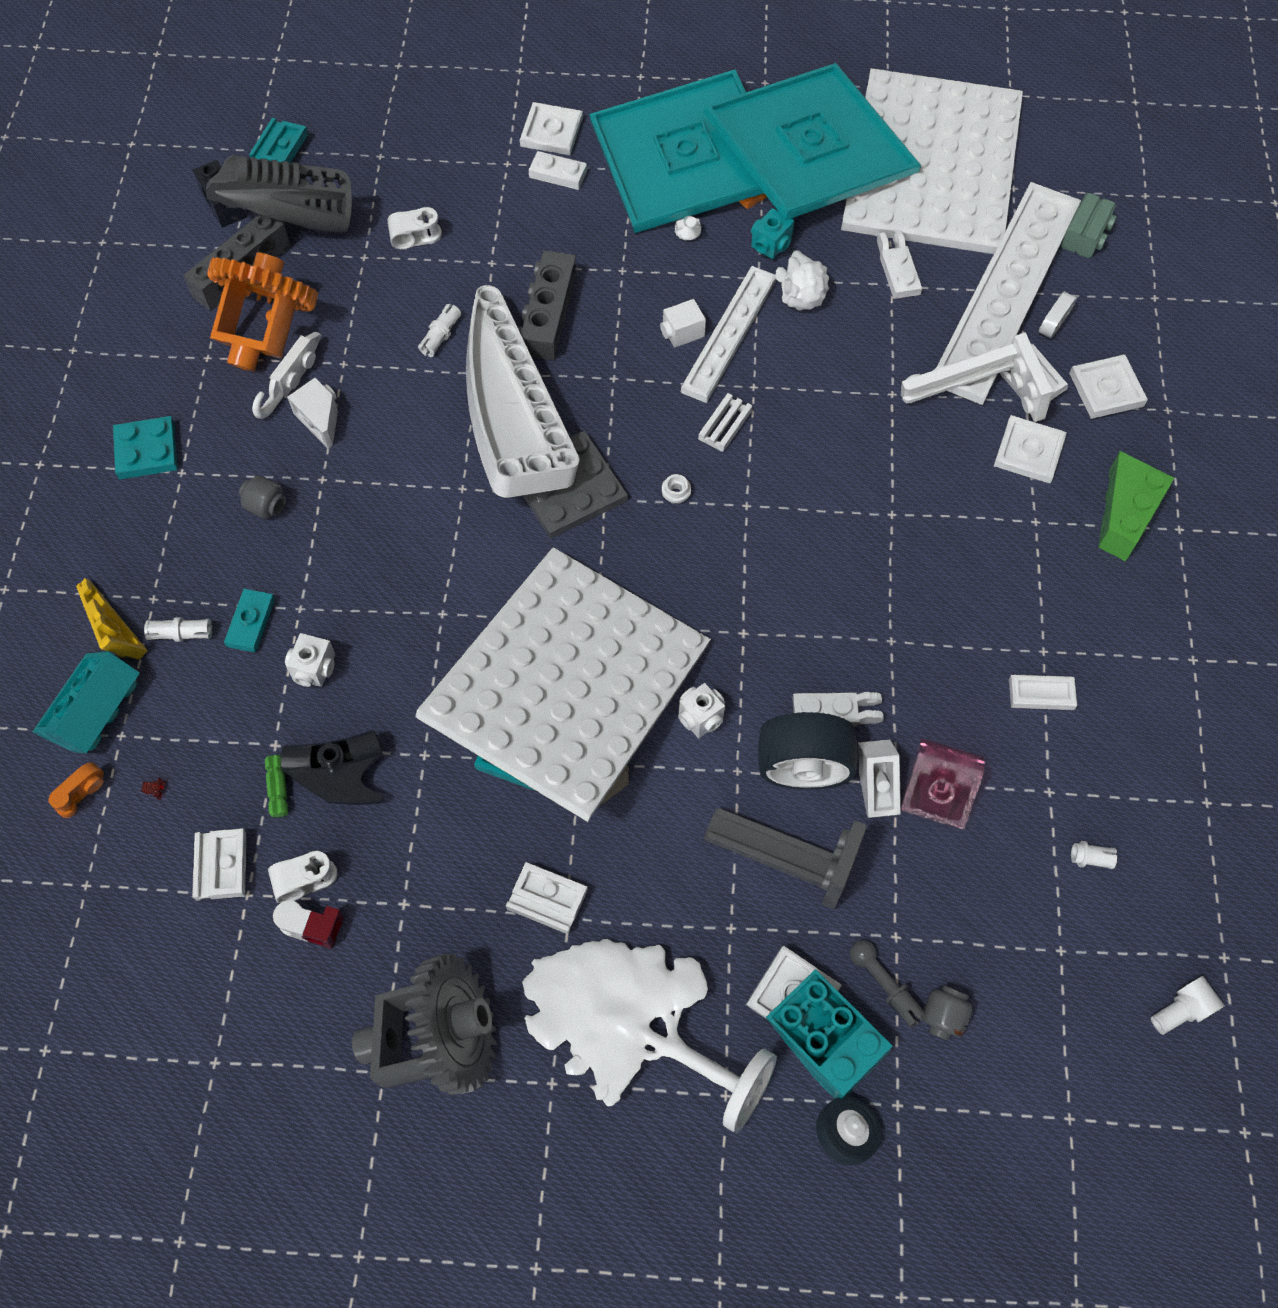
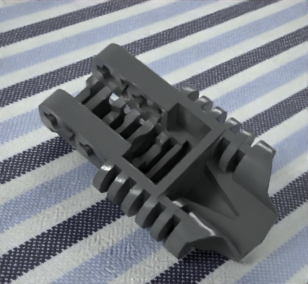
[206,155,352,234]

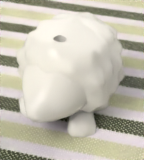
[775,250,829,310]

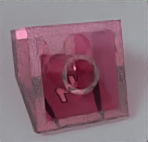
[900,738,984,830]

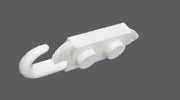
[252,332,321,419]

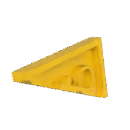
[76,578,148,660]

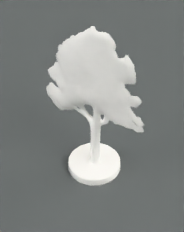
[522,939,777,1133]

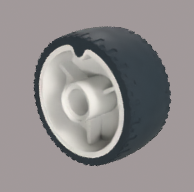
[758,712,858,789]

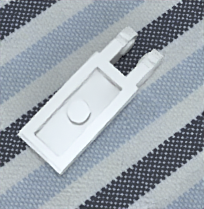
[877,230,922,299]
[792,692,884,727]

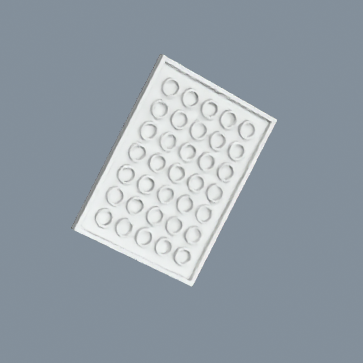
[841,68,1023,254]
[416,547,711,822]

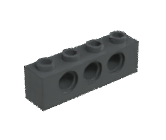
[183,215,291,311]
[518,250,577,361]

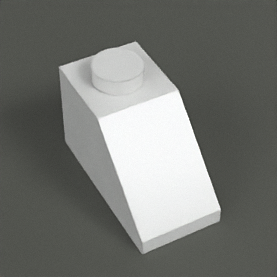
[287,378,338,449]
[858,739,900,818]

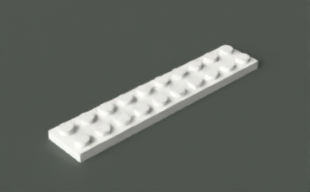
[937,182,1081,405]

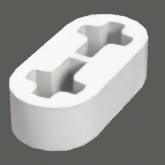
[1039,291,1077,339]

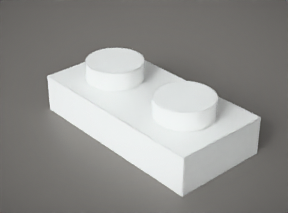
[529,151,587,190]

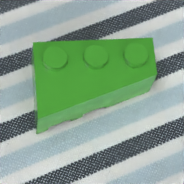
[1098,451,1174,561]

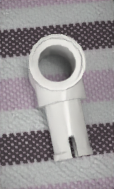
[1151,976,1225,1035]

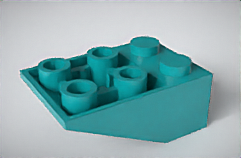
[766,969,893,1100]

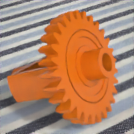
[207,252,318,372]

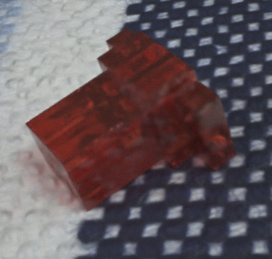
[141,778,165,800]

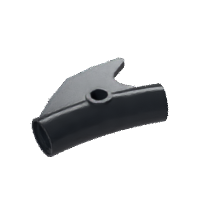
[281,730,384,805]

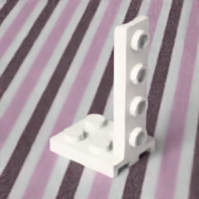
[901,332,1053,422]

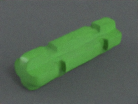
[265,755,288,818]

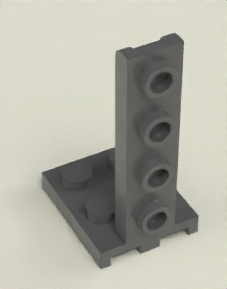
[703,808,867,910]

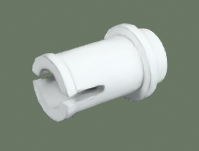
[1071,841,1117,869]

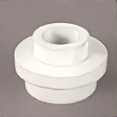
[662,474,691,503]

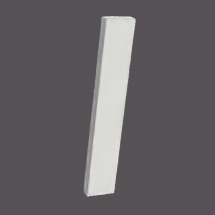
[681,266,776,403]

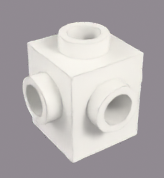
[285,633,335,687]
[678,683,725,739]

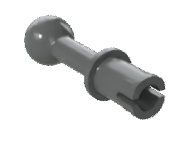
[850,940,926,1028]

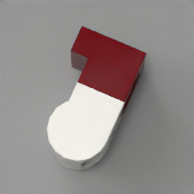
[273,900,345,949]

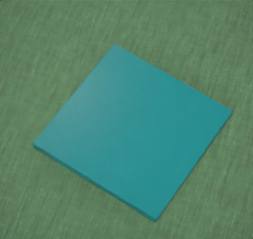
[703,63,921,221]
[589,69,764,233]

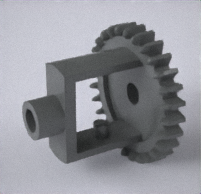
[352,953,497,1095]

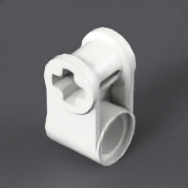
[387,207,442,249]
[268,851,338,903]

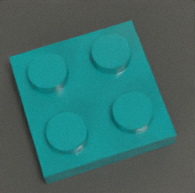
[113,416,178,480]

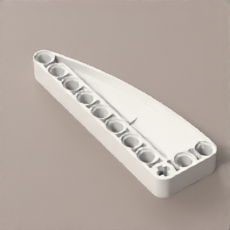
[466,285,579,498]

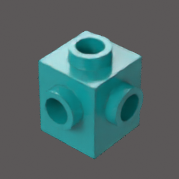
[751,208,794,259]

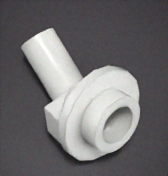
[675,216,701,240]

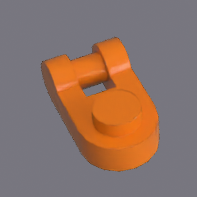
[48,762,104,818]

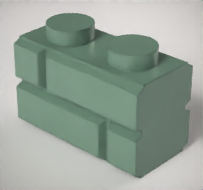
[1061,193,1117,258]

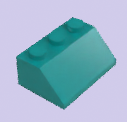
[32,651,140,753]

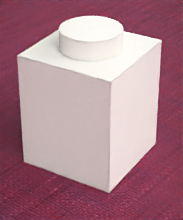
[660,299,706,348]

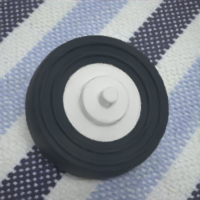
[816,1097,881,1166]

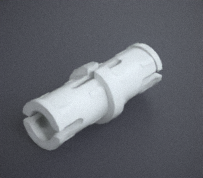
[418,304,461,357]
[144,617,212,642]

